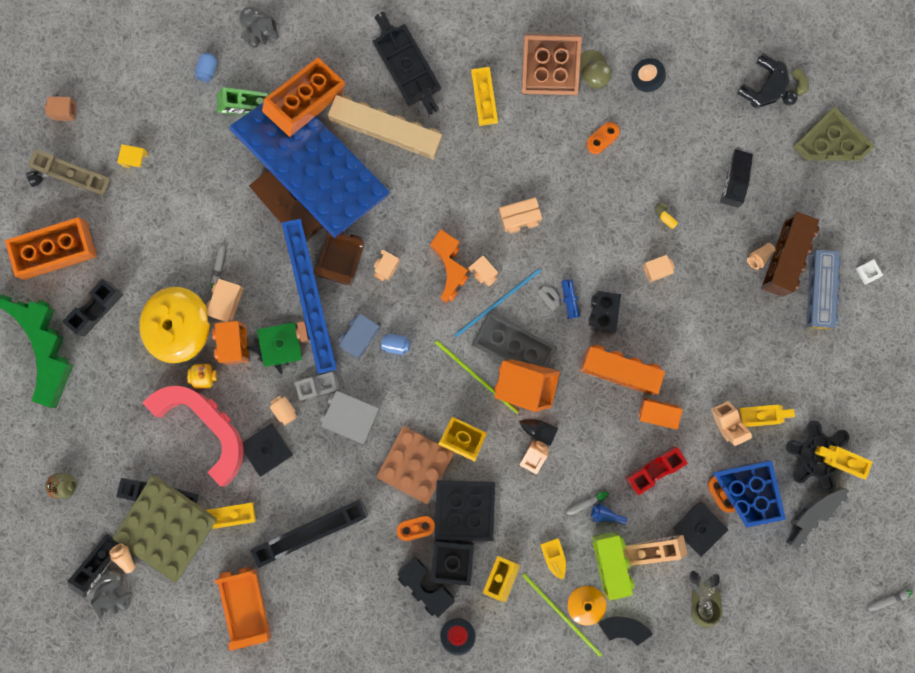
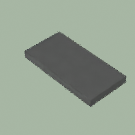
[472,312,557,367]

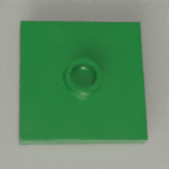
[257,322,302,368]

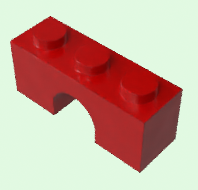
[625,446,688,495]

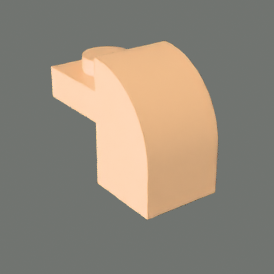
[711,401,752,446]

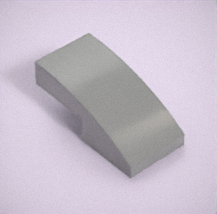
[295,371,340,401]

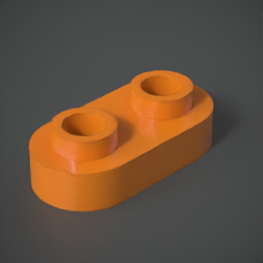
[586,122,620,154]
[707,476,735,513]
[397,516,435,541]

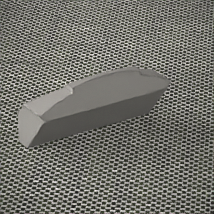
[537,285,561,311]

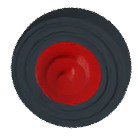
[440,618,476,655]

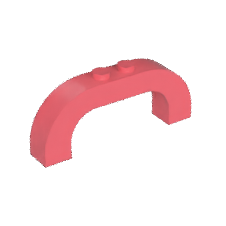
[143,386,244,486]

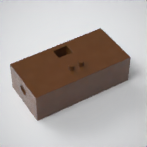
[249,170,324,242]

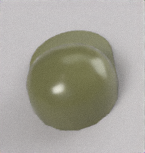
[580,50,612,89]
[691,583,722,628]

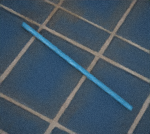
[454,269,541,338]

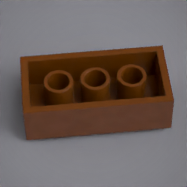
[761,212,819,297]

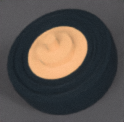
[631,58,666,92]

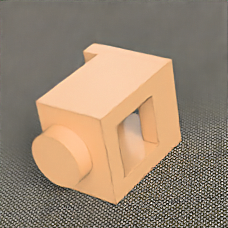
[373,249,400,281]
[468,256,498,286]

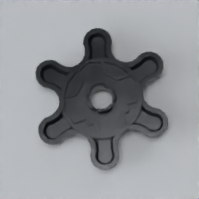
[786,421,850,492]

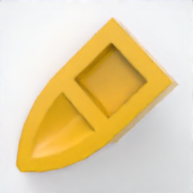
[540,538,566,580]

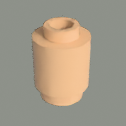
[270,396,297,425]

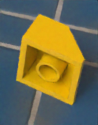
[439,417,487,461]

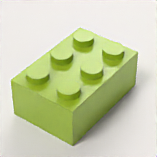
[591,532,635,600]

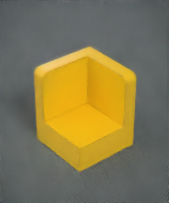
[117,144,149,168]

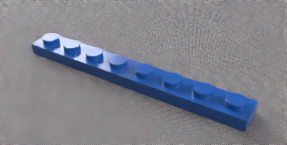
[282,219,337,374]

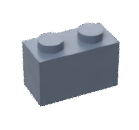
[339,314,381,359]

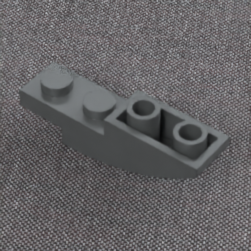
[786,487,849,550]

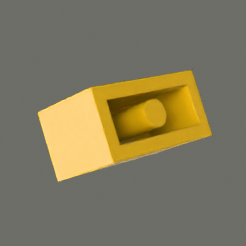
[483,556,521,602]

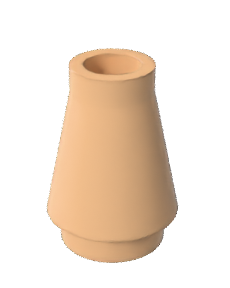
[747,243,776,270]
[109,544,136,573]

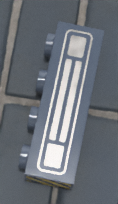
[806,250,841,330]

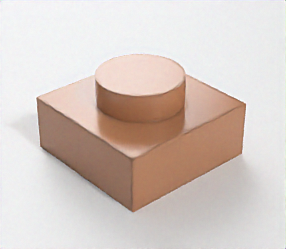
[295,321,310,343]

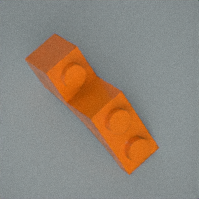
[430,229,469,304]

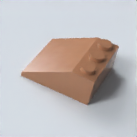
[522,33,582,95]

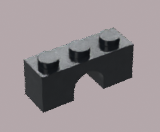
[62,279,124,337]
[397,556,455,618]

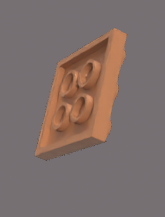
[376,426,454,504]

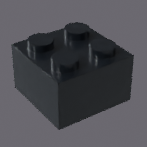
[431,540,474,586]

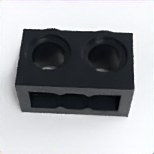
[588,291,621,334]

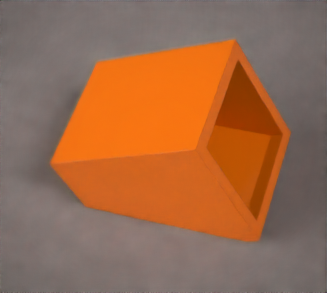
[494,359,560,412]

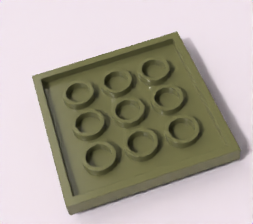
[113,475,218,583]

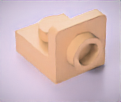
[520,440,549,474]

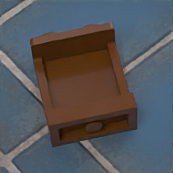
[314,231,365,286]

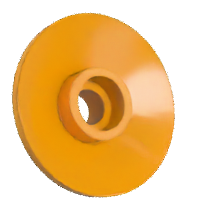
[567,586,606,625]

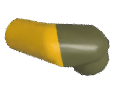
[655,202,678,229]

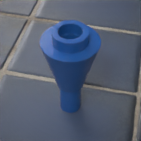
[591,503,627,525]

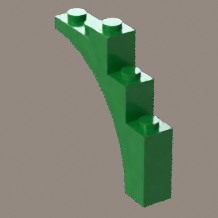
[0,294,73,408]

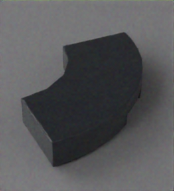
[598,616,653,646]

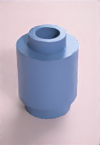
[195,52,218,82]
[381,333,410,355]

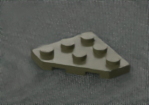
[793,107,875,161]

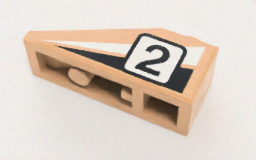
[623,535,688,566]

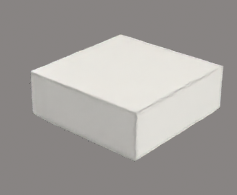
[856,259,883,285]

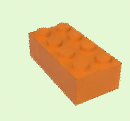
[262,57,345,137]
[5,217,97,280]
[579,344,665,395]

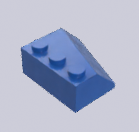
[713,460,786,527]

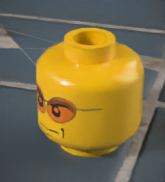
[188,364,217,389]

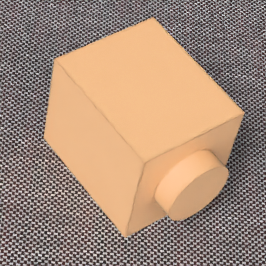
[642,255,675,283]

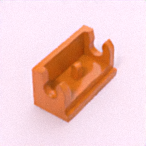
[638,397,683,430]

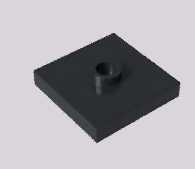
[243,423,293,477]
[673,501,728,557]

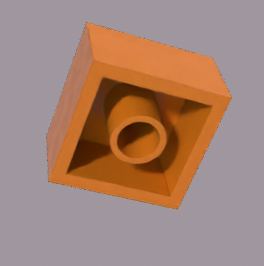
[212,321,250,365]

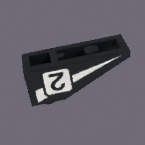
[720,149,753,208]
[67,534,119,598]

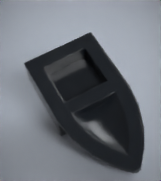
[519,419,558,446]

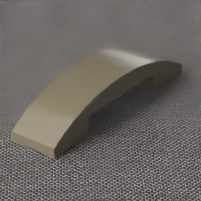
[28,149,110,196]

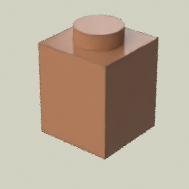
[45,97,76,121]

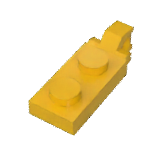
[738,405,795,427]
[815,445,873,480]

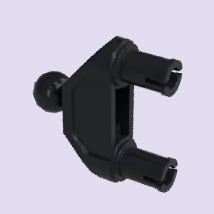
[737,53,798,108]

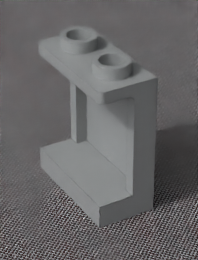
[320,391,380,444]

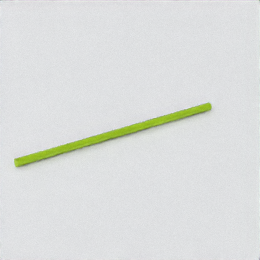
[435,340,519,414]
[522,573,602,657]

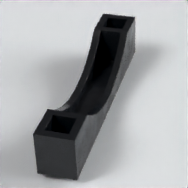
[250,498,369,568]

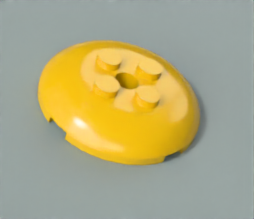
[139,287,210,363]

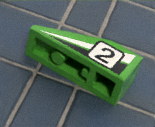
[217,87,271,114]

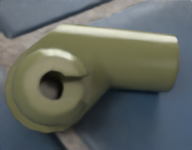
[791,67,809,96]

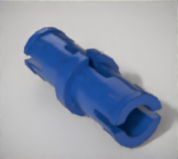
[561,279,580,319]

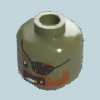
[45,473,77,499]

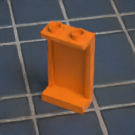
[214,566,271,651]

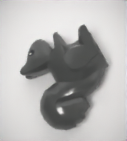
[239,7,278,48]
[91,569,133,618]

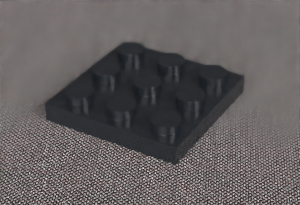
[434,480,495,541]

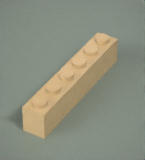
[328,95,442,160]

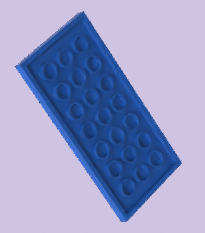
[230,102,390,238]

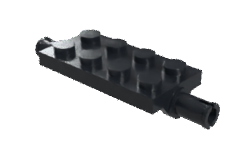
[372,12,441,115]

